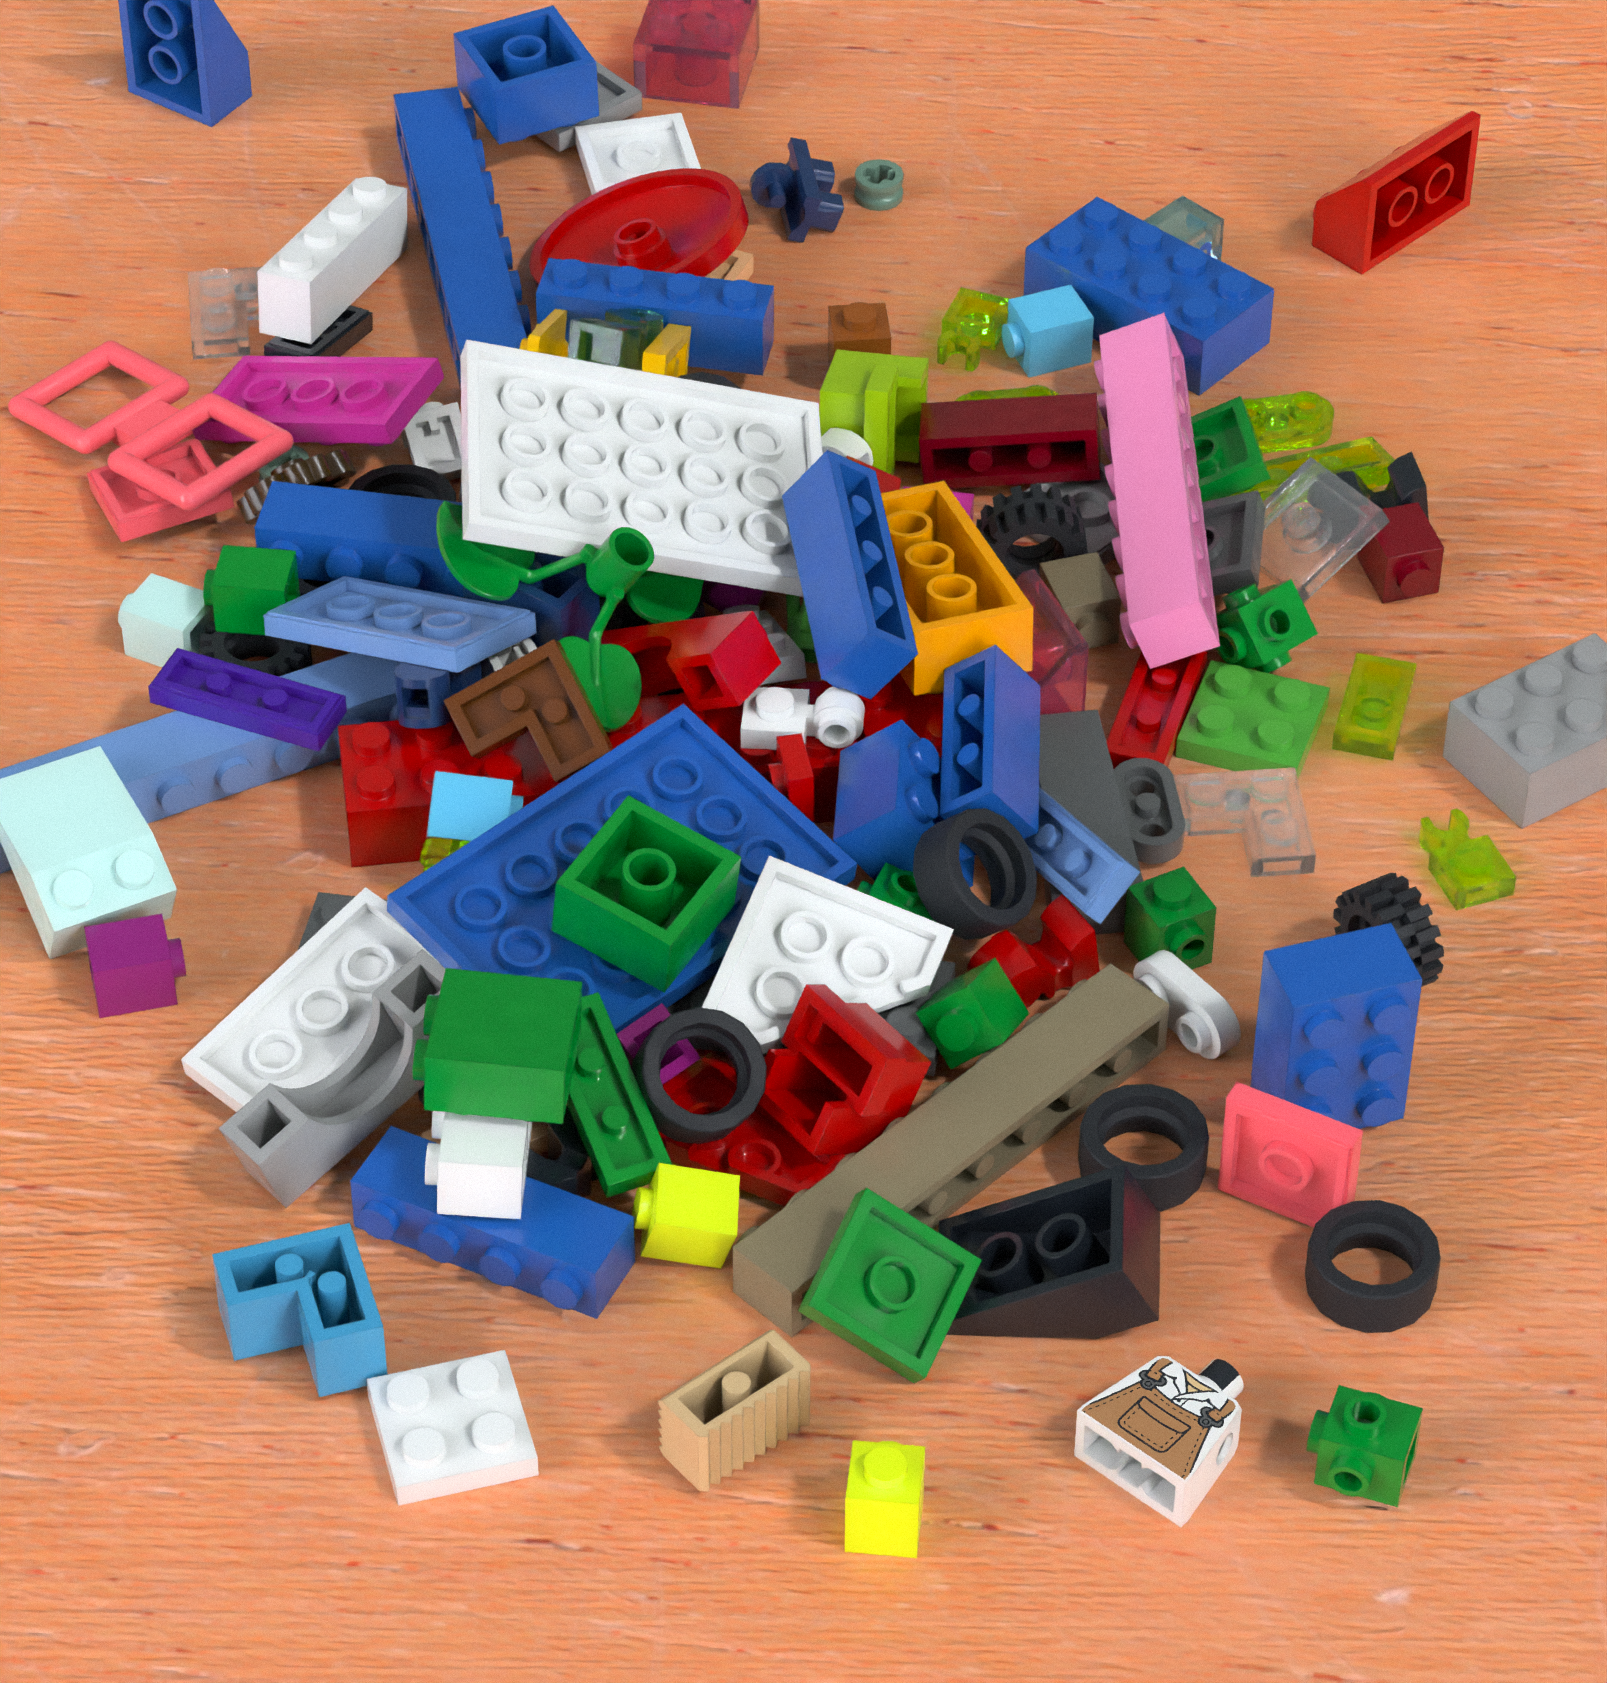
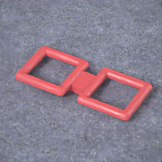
[8,341,293,511]

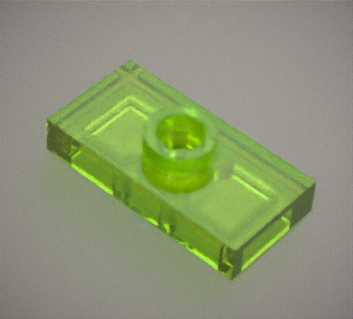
[1332,653,1417,761]

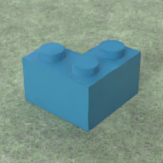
[212,1223,388,1397]

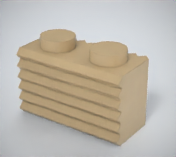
[657,1330,811,1492]

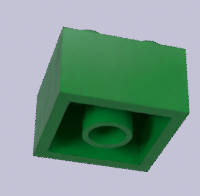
[551,795,741,993]

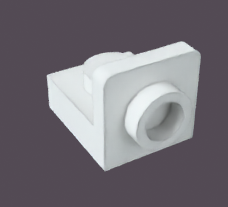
[401,402,462,481]

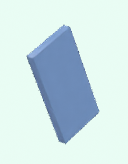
[263,576,537,673]

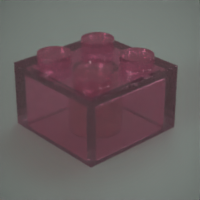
[633,0,760,109]

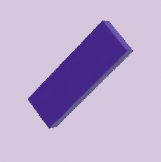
[148,648,347,752]

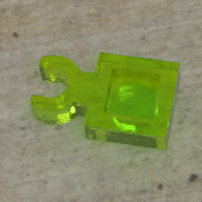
[937,287,1009,372]
[1419,809,1516,911]

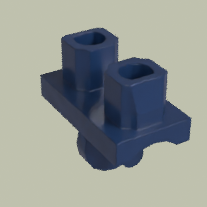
[749,137,844,243]

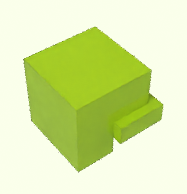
[819,349,929,475]

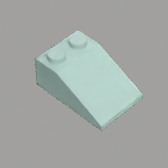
[0,746,177,959]

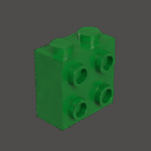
[412,968,583,1124]

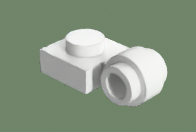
[740,686,865,750]

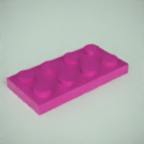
[192,356,444,446]

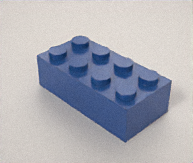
[1023,197,1274,396]

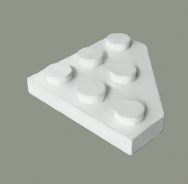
[702,856,954,1054]

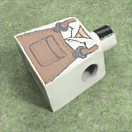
[1074,1356,1244,1527]

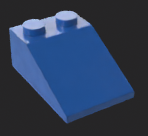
[118,0,252,127]

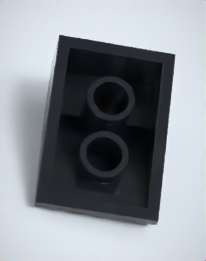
[938,1164,1160,1339]

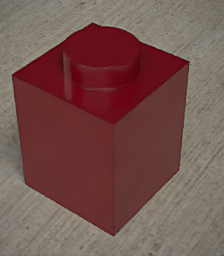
[1357,502,1444,604]

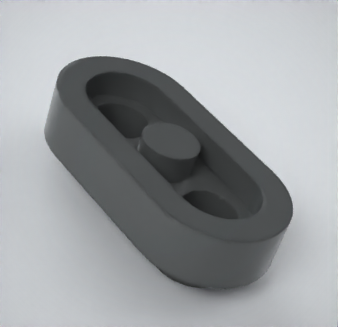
[1114,758,1185,864]

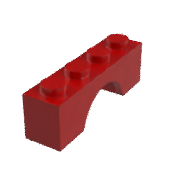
[601,611,781,711]

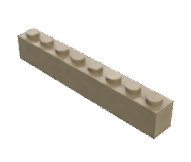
[733,963,1169,1337]

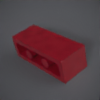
[919,393,1101,489]

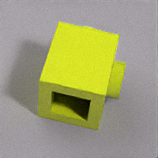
[632,1163,740,1269]
[845,1440,925,1558]

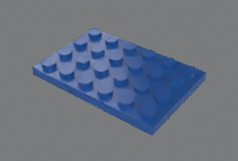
[387,704,857,1034]

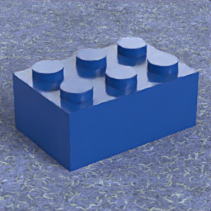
[1250,923,1422,1129]

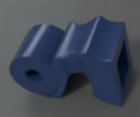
[394,661,482,729]

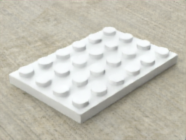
[460,340,822,597]

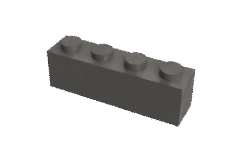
[1039,710,1143,935]

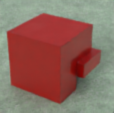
[758,984,931,1155]

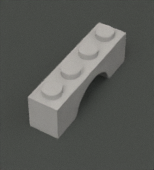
[219,949,445,1208]

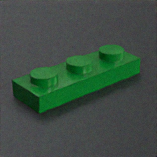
[567,992,672,1198]

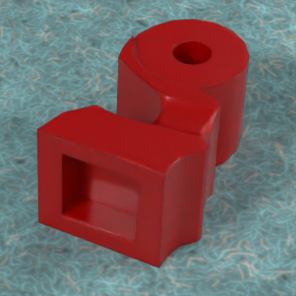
[967,894,1100,1008]

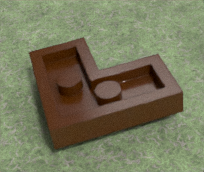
[443,639,614,784]

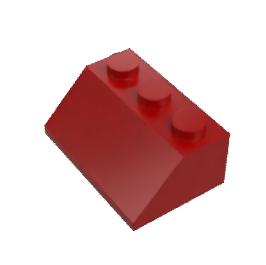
[1312,111,1481,275]

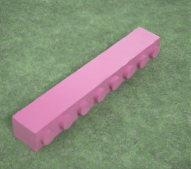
[1094,313,1220,669]

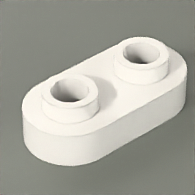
[1133,950,1241,1059]

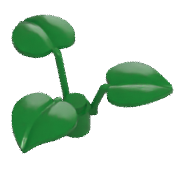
[436,501,704,732]

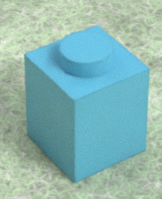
[1001,285,1094,378]
[426,771,523,842]

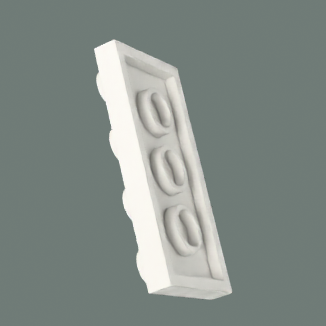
[181,887,439,1112]

